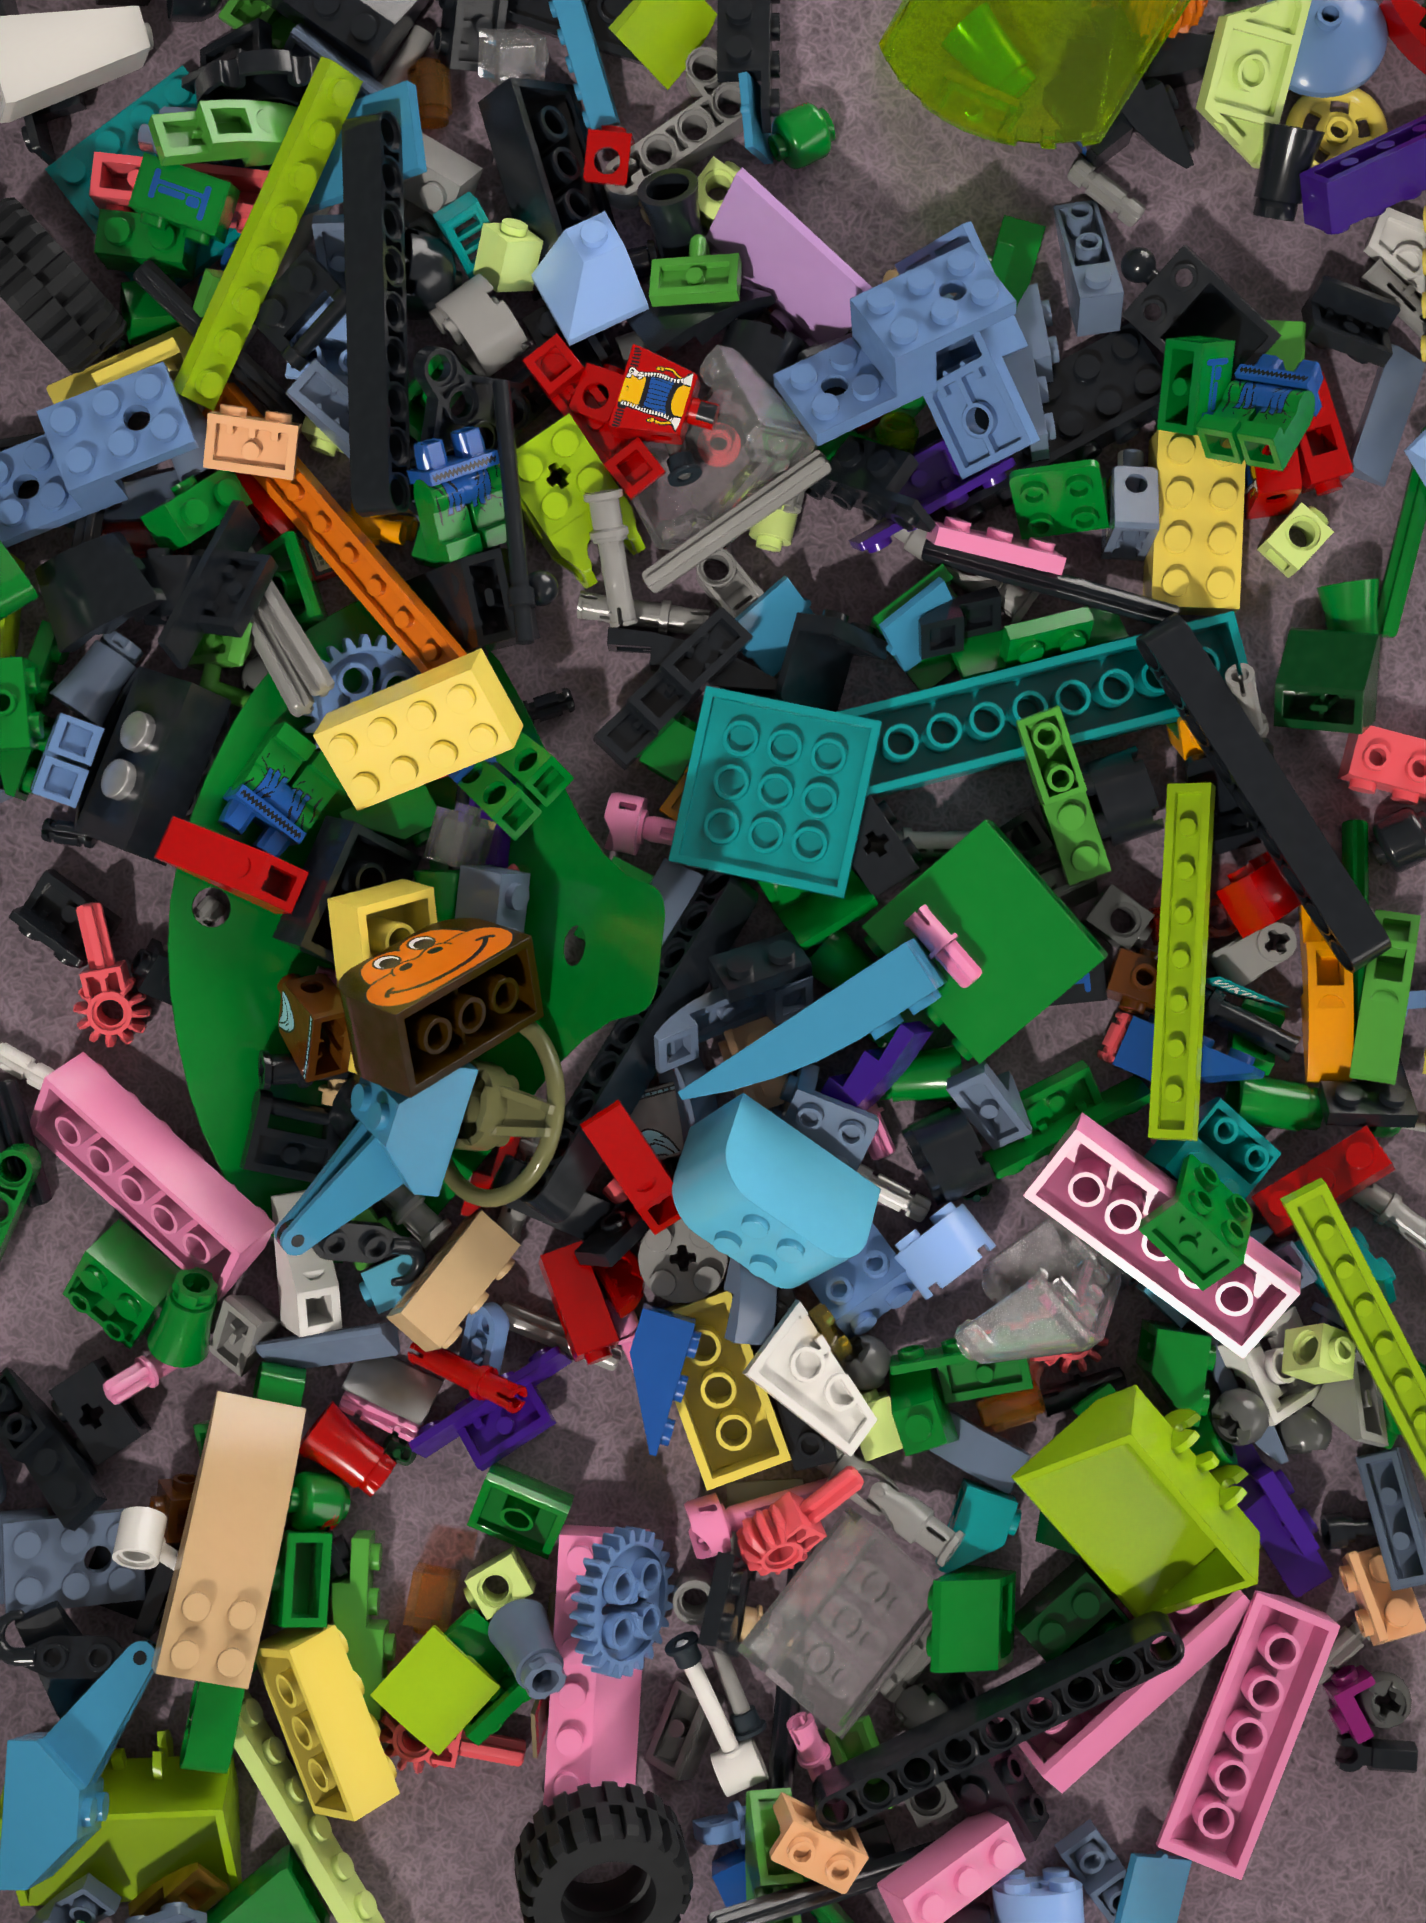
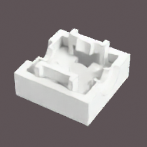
[1217,1306,1324,1426]

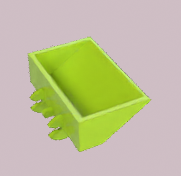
[1011,1385,1260,1618]
[0,1729,242,1906]

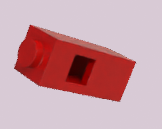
[1297,372,1354,496]
[538,1240,619,1365]

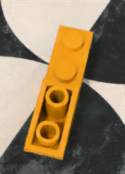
[1298,904,1354,1083]

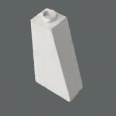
[0,6,154,123]

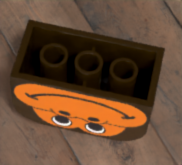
[338,918,544,1098]

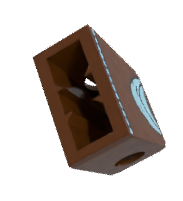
[277,973,351,1083]

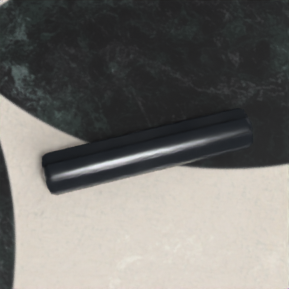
[0,1079,52,1207]

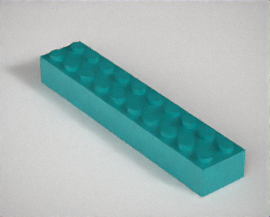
[838,611,1248,799]

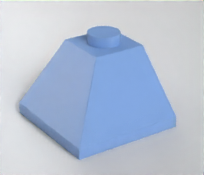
[531,211,649,346]

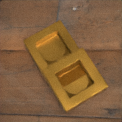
[128,1862,229,1917]

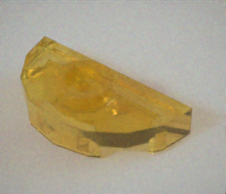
[808,1303,853,1363]

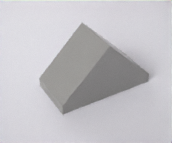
[209,1295,282,1377]
[1312,1352,1389,1447]

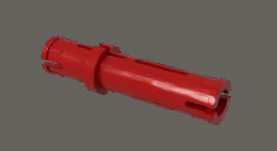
[408,1342,528,1414]

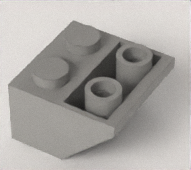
[403,133,483,244]

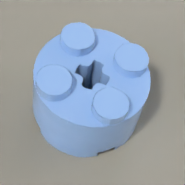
[894,1201,996,1300]
[992,1867,1085,1923]

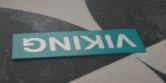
[1206,976,1290,1009]

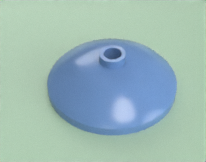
[1266,0,1388,98]

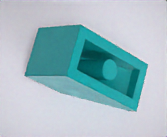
[935,1478,1022,1573]

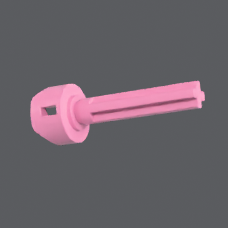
[604,792,677,856]
[684,1477,828,1559]

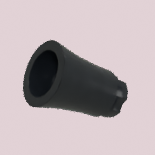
[1253,122,1325,222]
[637,168,704,258]

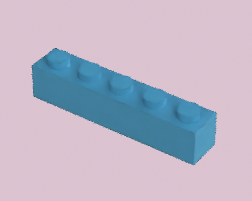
[548,0,621,130]

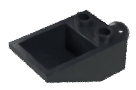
[1121,245,1282,381]
[406,548,559,654]

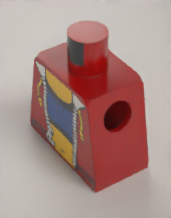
[608,344,720,445]
[1244,445,1302,520]

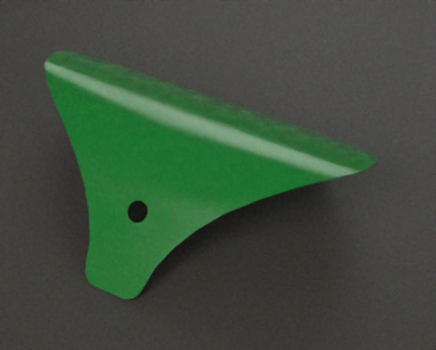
[168,601,665,1263]

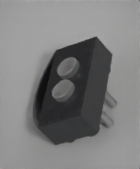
[74,666,232,866]

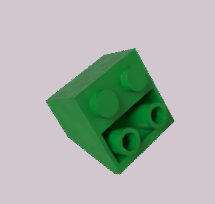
[63,1219,182,1349]
[1136,1319,1216,1427]
[926,1565,1016,1673]

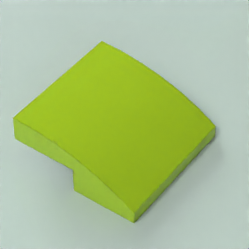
[608,0,718,90]
[370,1625,501,1756]

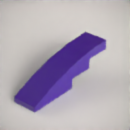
[820,1021,933,1111]

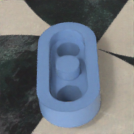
[459,1302,510,1375]

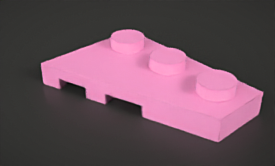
[926,516,1067,575]

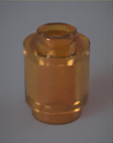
[407,58,453,130]
[976,1379,1045,1433]

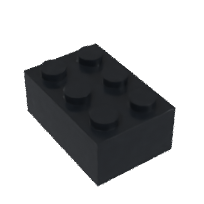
[272,815,422,967]

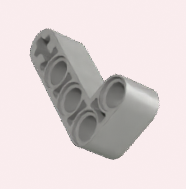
[604,47,743,210]

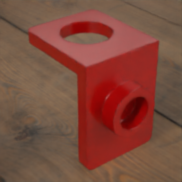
[583,125,635,186]
[569,362,624,424]

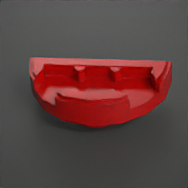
[592,1250,645,1319]

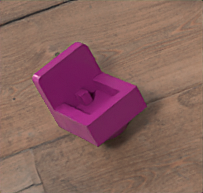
[1322,1665,1376,1744]

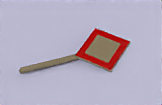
[530,1592,556,1758]

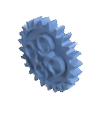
[302,634,421,749]
[569,1526,675,1679]

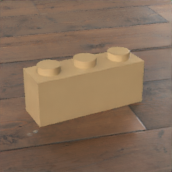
[386,1210,521,1352]

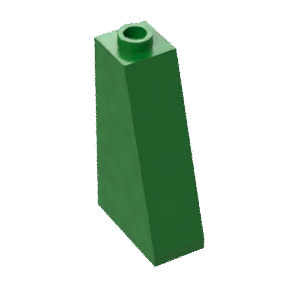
[207,1844,330,1923]

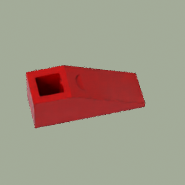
[154,816,309,914]
[580,1100,681,1235]

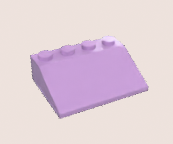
[705,167,872,346]

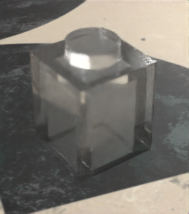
[478,28,549,85]
[423,802,496,868]

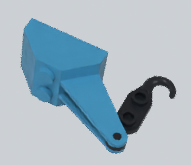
[274,1062,478,1287]
[0,1609,156,1890]

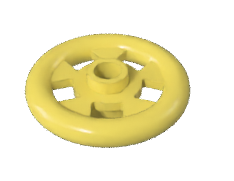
[1285,88,1388,167]

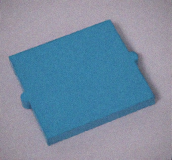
[738,72,773,164]
[735,575,815,677]
[879,577,955,673]
[1114,1850,1192,1923]

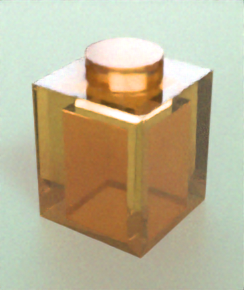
[403,1562,462,1635]

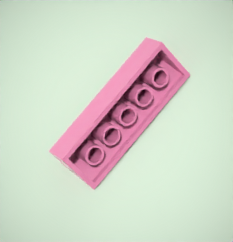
[30,1052,276,1302]
[1023,1112,1301,1359]
[543,1524,650,1807]
[998,1590,1250,1794]
[1156,1590,1340,1880]

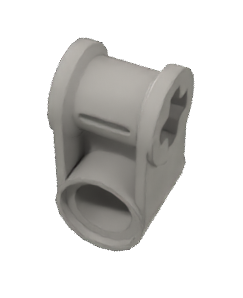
[696,549,764,618]
[1207,922,1297,987]

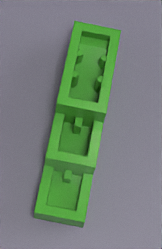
[745,1788,803,1923]

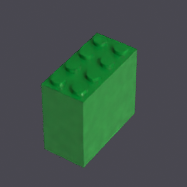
[862,820,1108,1064]

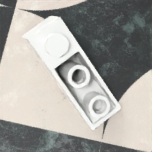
[271,1190,342,1337]

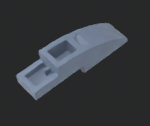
[1004,283,1060,462]

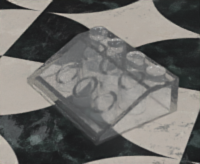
[736,1506,934,1739]

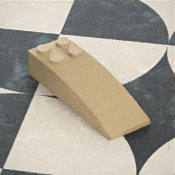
[151,1391,306,1690]

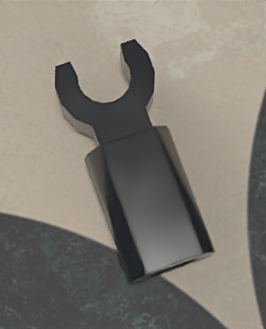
[1335,1733,1418,1773]

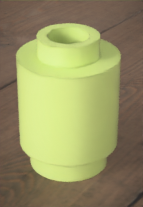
[749,483,798,552]

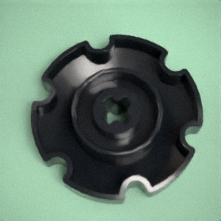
[194,49,319,107]

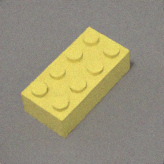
[1143,430,1246,616]
[313,648,524,811]
[327,879,437,1075]
[664,1287,792,1491]
[255,1624,400,1822]

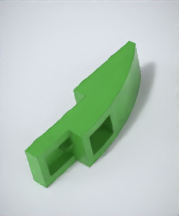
[148,100,331,167]
[1016,705,1112,885]
[1349,909,1421,1085]
[332,1530,396,1720]

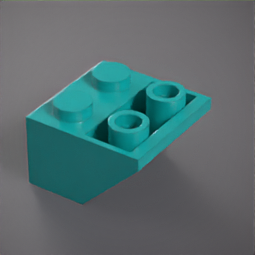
[1144,1097,1282,1199]

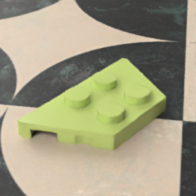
[1196,0,1312,169]

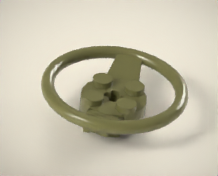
[444,1022,566,1207]

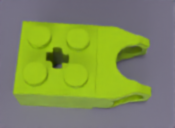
[497,413,646,589]

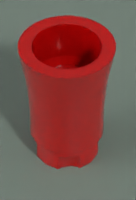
[299,1401,397,1497]

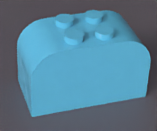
[672,1093,881,1289]

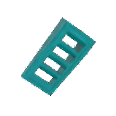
[433,191,490,280]

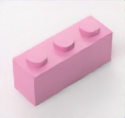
[877,1811,1026,1923]

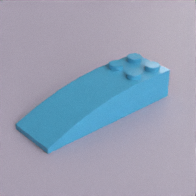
[677,937,947,1100]

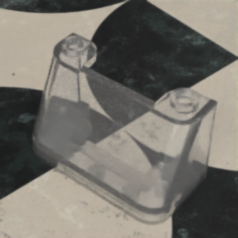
[632,344,816,551]
[954,1216,1122,1364]

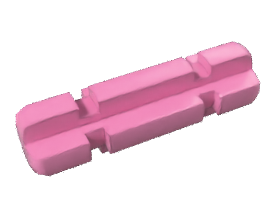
[339,1391,424,1442]

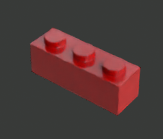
[234,472,298,543]

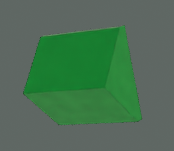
[256,531,328,633]
[467,1462,574,1560]

